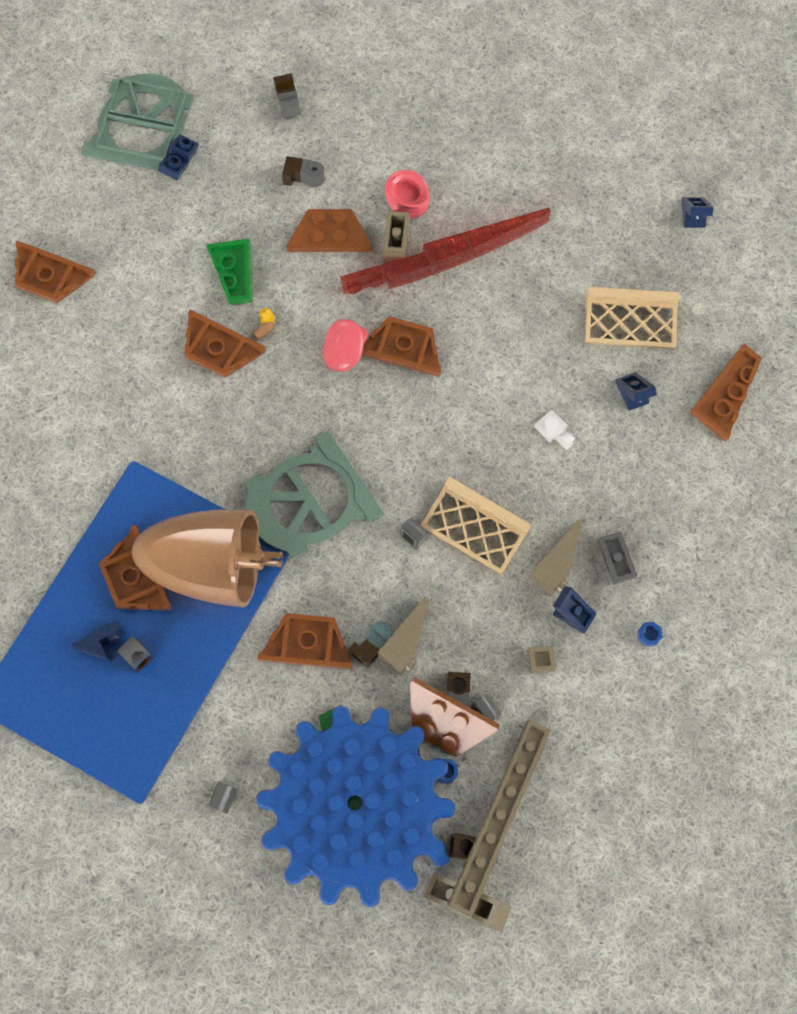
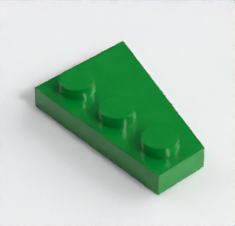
[206,238,253,305]

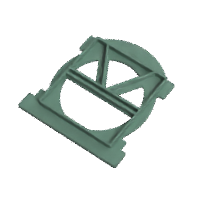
[81,74,194,171]
[244,431,383,559]

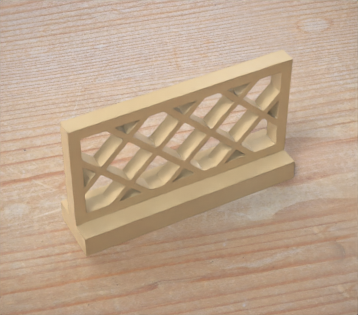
[585,287,680,349]
[421,476,532,575]

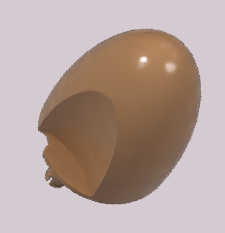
[132,509,283,607]

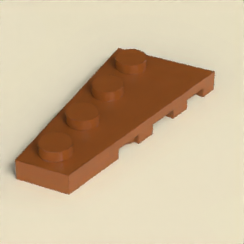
[689,344,762,441]

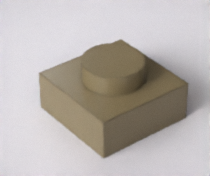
[528,645,556,674]

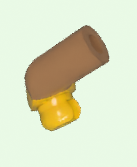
[252,308,275,342]

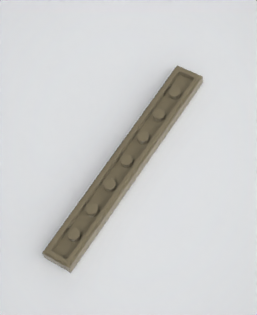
[446,719,551,919]

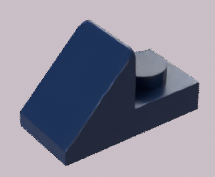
[681,197,713,228]
[615,372,657,411]
[553,586,597,634]
[72,620,126,662]

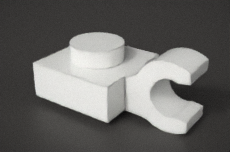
[534,410,575,450]

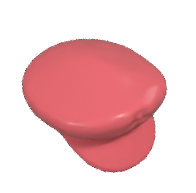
[385,170,430,219]
[323,319,368,372]

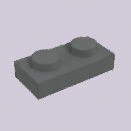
[597,532,637,585]

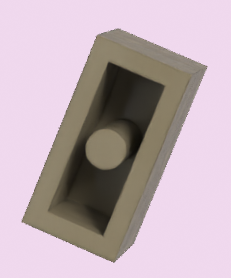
[383,211,410,266]

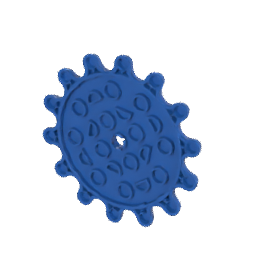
[256,705,456,907]

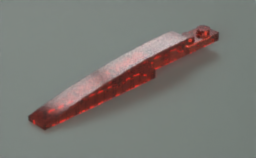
[340,208,551,294]

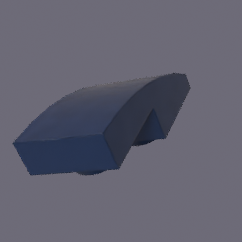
[158,134,199,181]

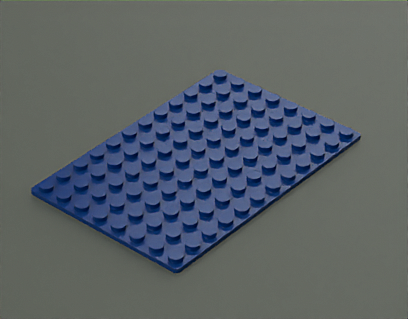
[0,461,290,804]

